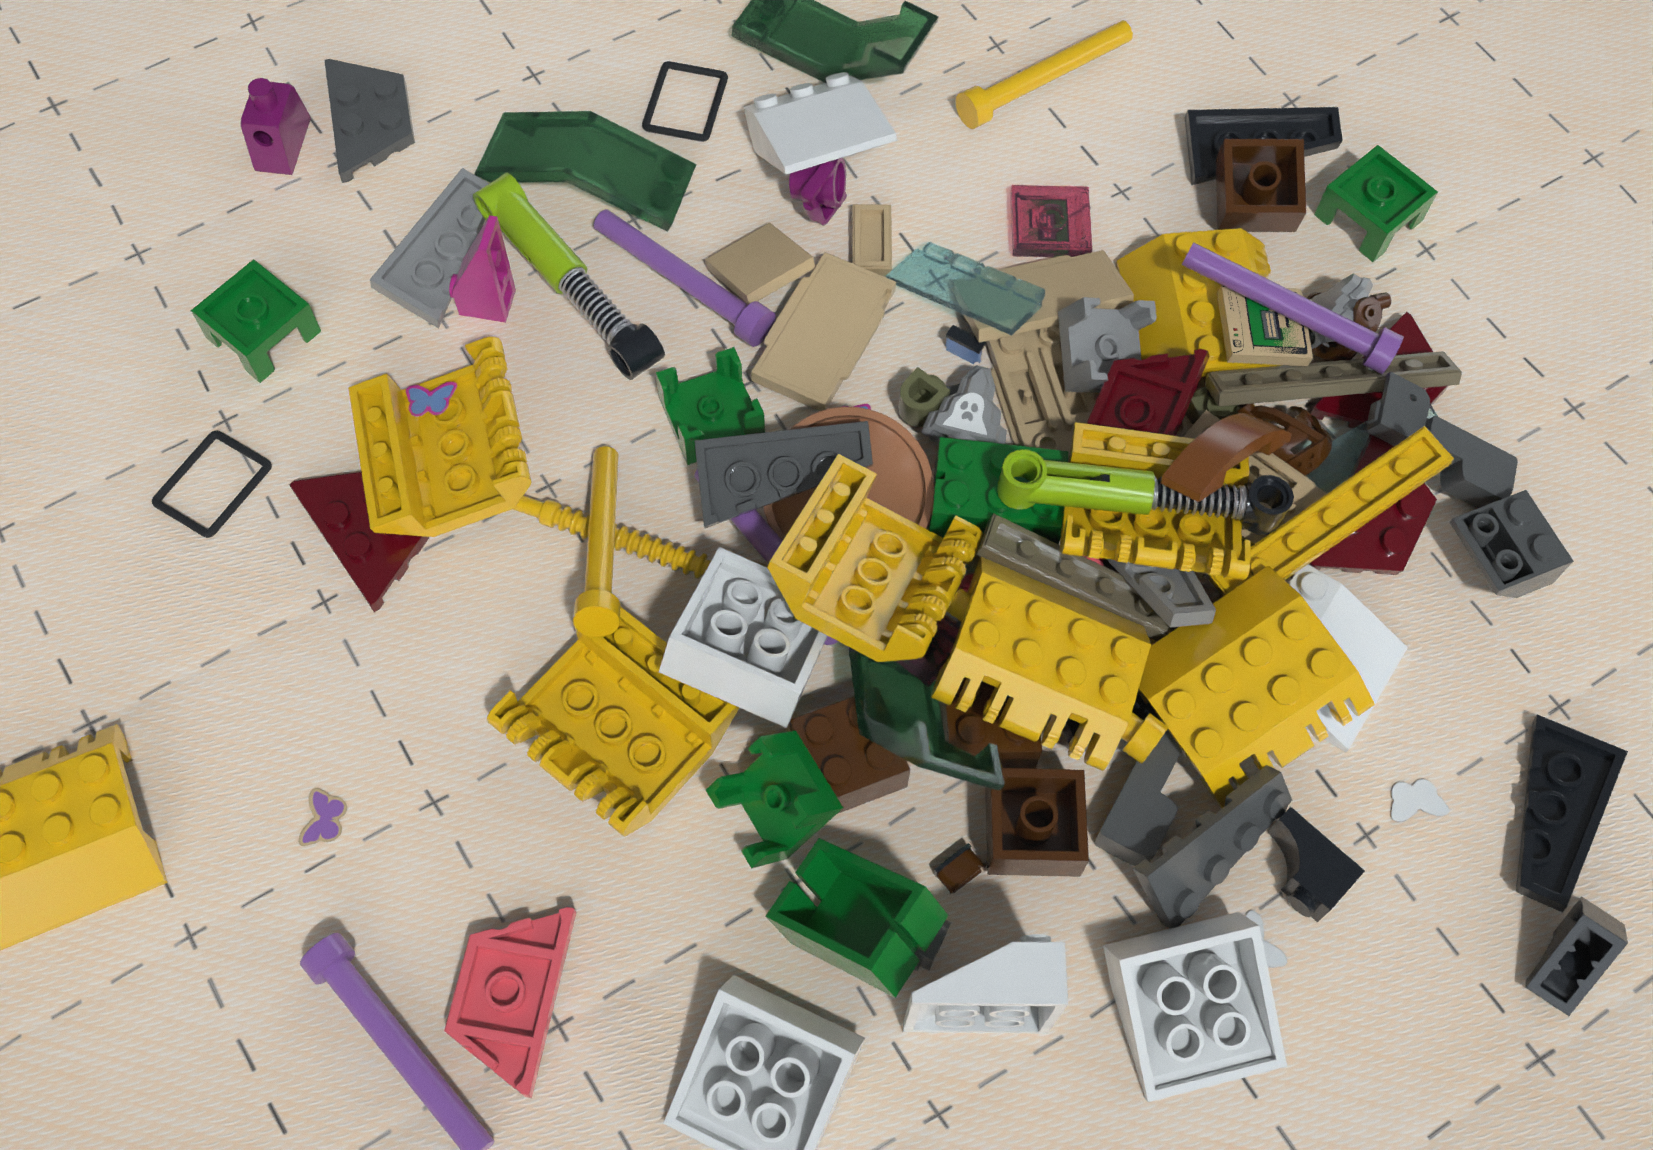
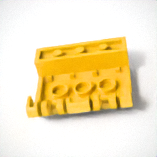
[1116,228,1283,378]
[348,337,532,537]
[1059,422,1251,580]
[767,454,983,662]
[931,556,1151,771]
[1138,566,1375,808]
[487,606,739,837]
[0,724,168,951]

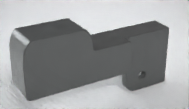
[1366,372,1518,508]
[1094,693,1182,866]

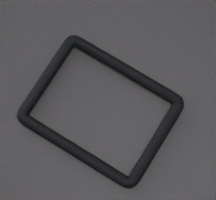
[642,61,728,142]
[152,430,272,538]

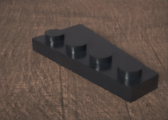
[1185,107,1343,185]
[1516,714,1628,913]

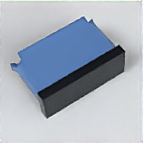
[945,325,986,364]

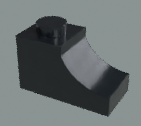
[1268,806,1365,922]
[1526,896,1628,1016]

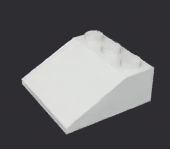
[744,72,897,174]
[659,547,827,728]
[1289,564,1408,752]
[1103,912,1287,1102]
[903,934,1068,1034]
[663,975,865,1150]

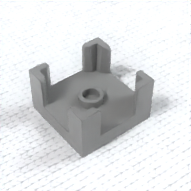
[1058,297,1157,393]

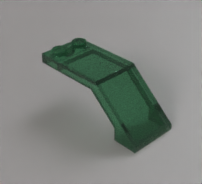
[732,0,939,83]
[474,111,697,232]
[848,645,1005,791]

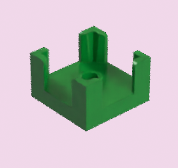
[1314,145,1438,262]
[191,259,321,383]
[656,347,765,466]
[706,730,843,869]

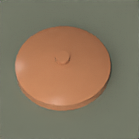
[764,407,934,541]

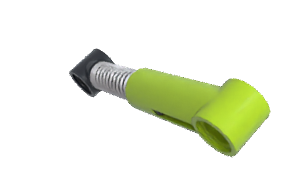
[473,173,665,380]
[997,449,1294,535]

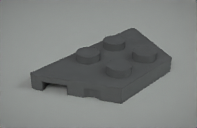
[324,59,415,183]

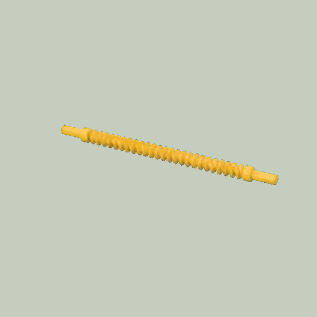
[513,495,712,579]

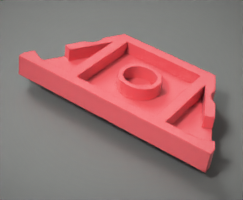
[444,907,576,1098]

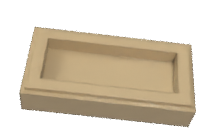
[852,204,892,277]

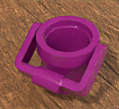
[789,157,847,226]

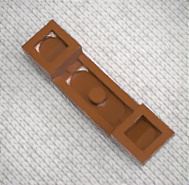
[1161,413,1292,502]

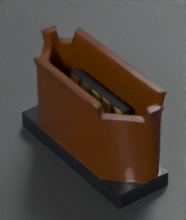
[934,843,987,895]

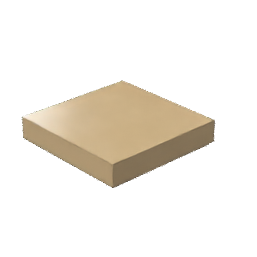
[705,222,815,305]

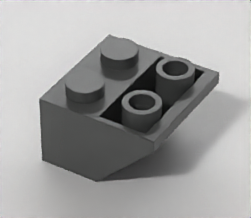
[1450,490,1574,598]

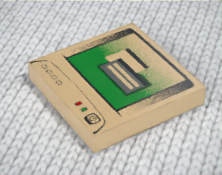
[1217,285,1313,366]

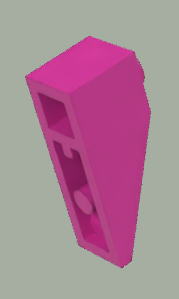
[449,215,516,323]

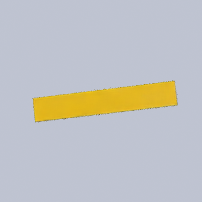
[1209,426,1454,597]

